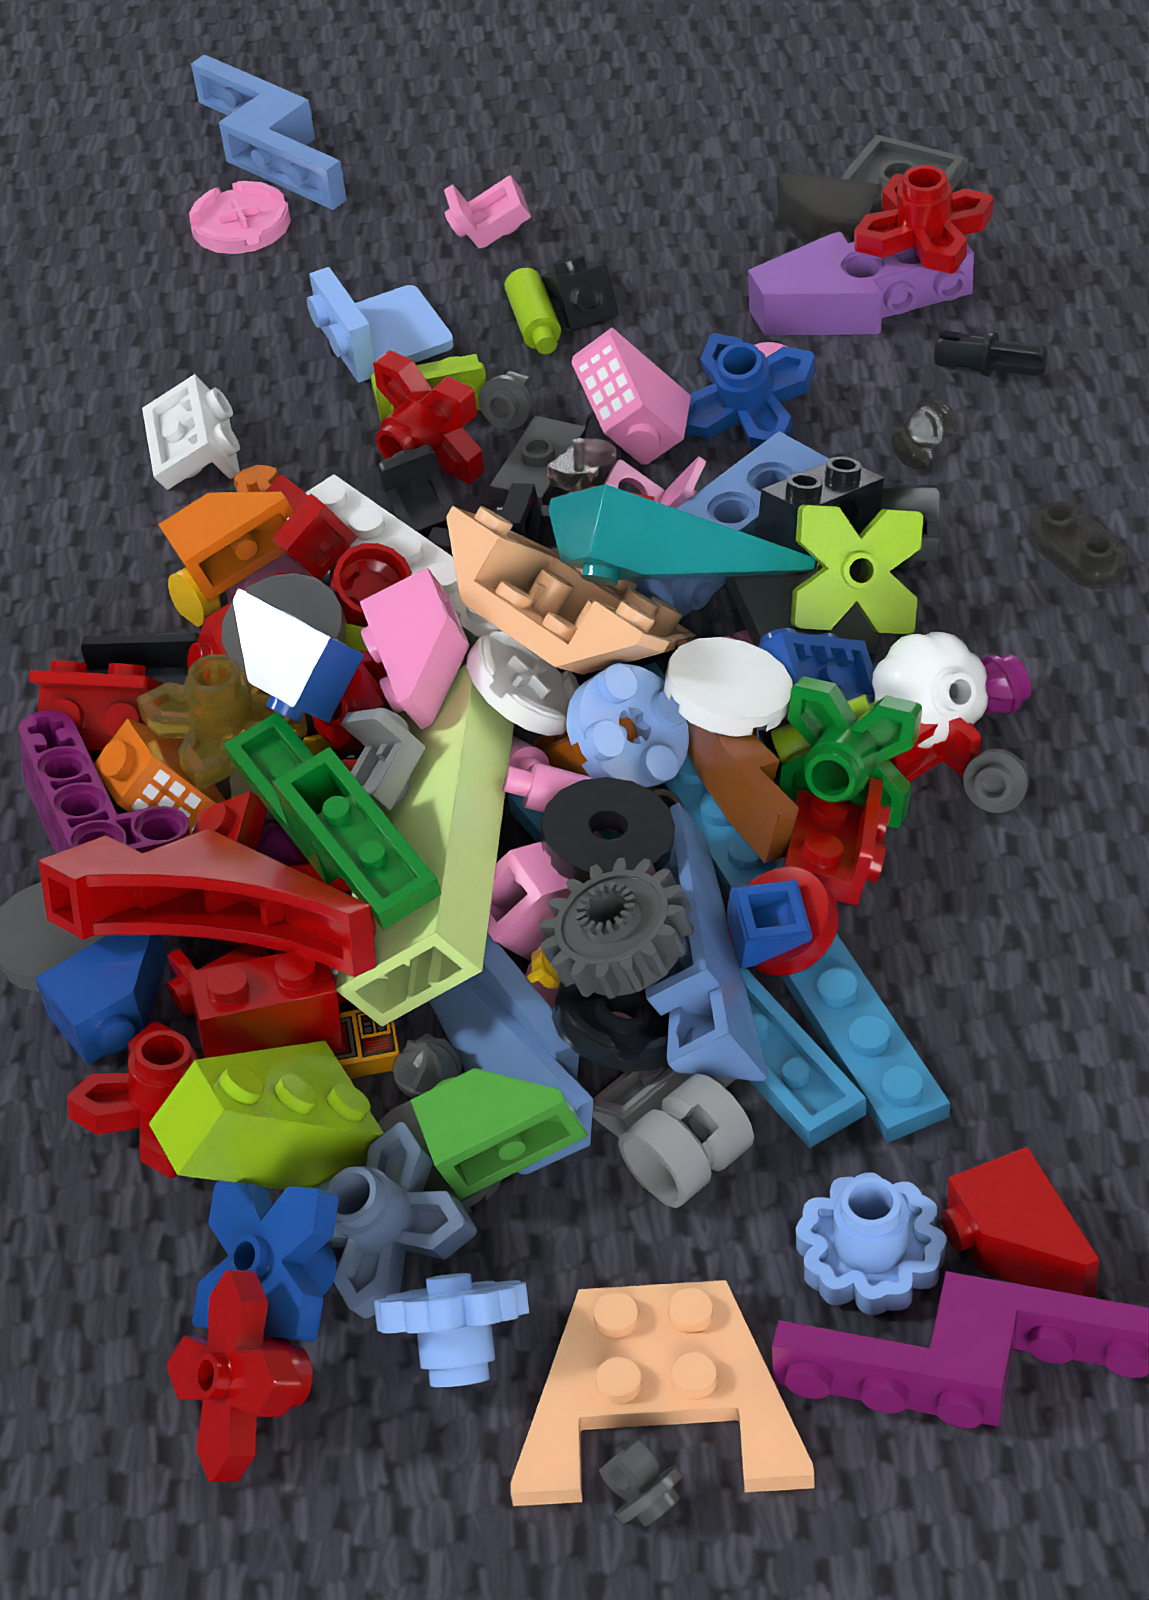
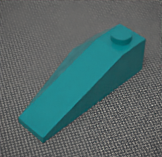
[548,484,816,586]

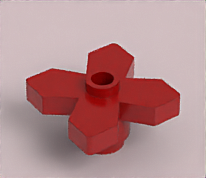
[854,165,993,274]
[373,350,484,484]
[67,1022,198,1178]
[167,1270,313,1482]

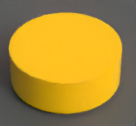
[168,568,221,627]

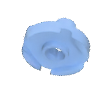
[566,663,689,789]

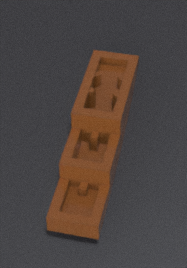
[674,640,799,864]

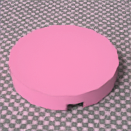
[189,181,291,254]

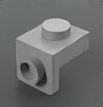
[341,708,426,811]

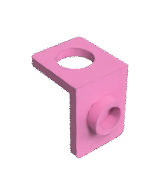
[604,456,706,509]

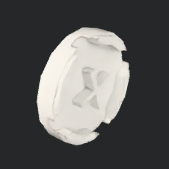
[466,629,579,736]
[664,637,793,737]

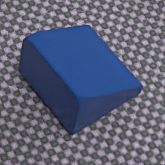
[727,880,812,968]

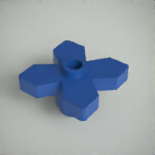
[685,333,816,448]
[192,1181,339,1342]

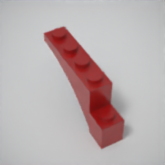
[38,828,376,977]

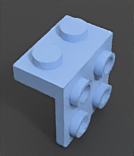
[307,267,454,383]

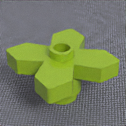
[790,505,923,634]

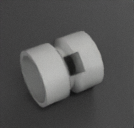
[618,1073,754,1208]

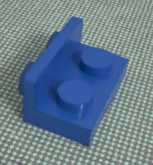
[757,628,875,710]

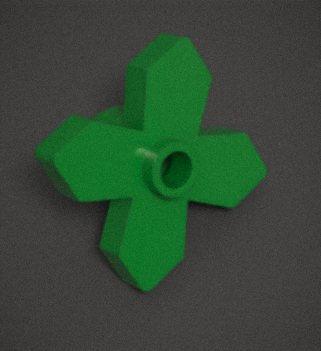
[779,676,923,828]

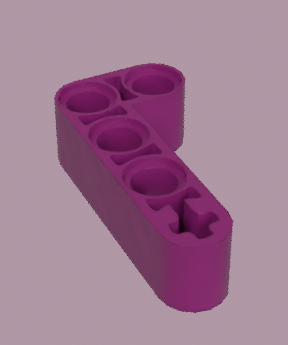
[18,711,190,854]

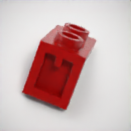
[265,475,358,581]

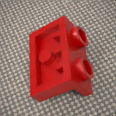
[29,660,165,752]
[783,778,891,906]

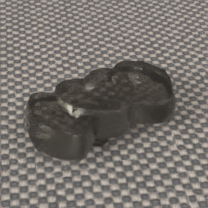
[891,397,958,469]
[547,438,617,491]

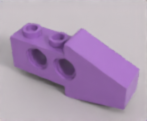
[748,231,974,335]

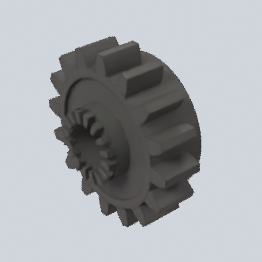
[540,858,694,999]

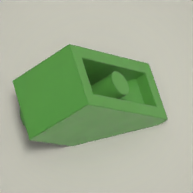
[410,1068,588,1200]

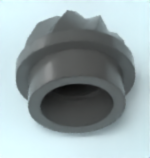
[393,1033,462,1099]

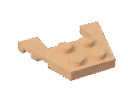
[511,1280,815,1506]

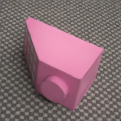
[572,328,691,465]

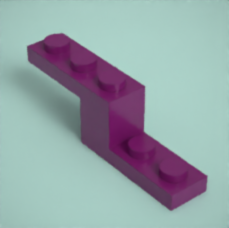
[772,1271,1149,1428]

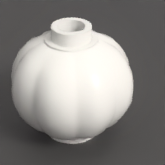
[872,632,988,749]

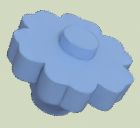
[796,1172,946,1315]
[374,1273,529,1387]

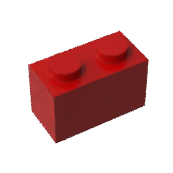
[188,951,343,1058]

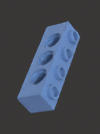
[633,431,829,619]

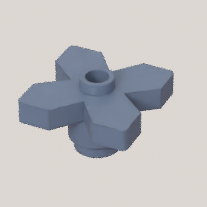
[315,1122,477,1318]

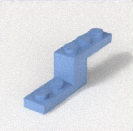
[191,54,347,210]

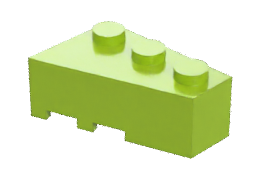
[149,1041,384,1190]

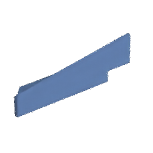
[645,803,769,1081]
[429,932,593,1174]

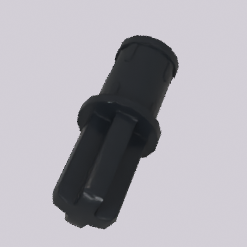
[934,329,1048,377]

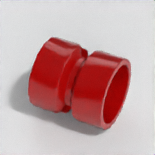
[329,543,412,627]

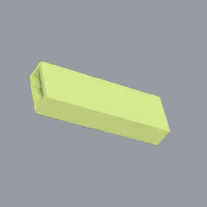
[335,665,514,1027]

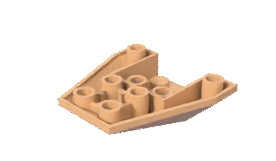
[446,506,696,675]

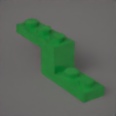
[223,712,442,930]

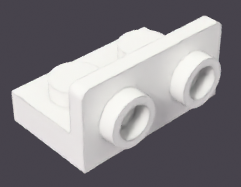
[142,374,240,490]

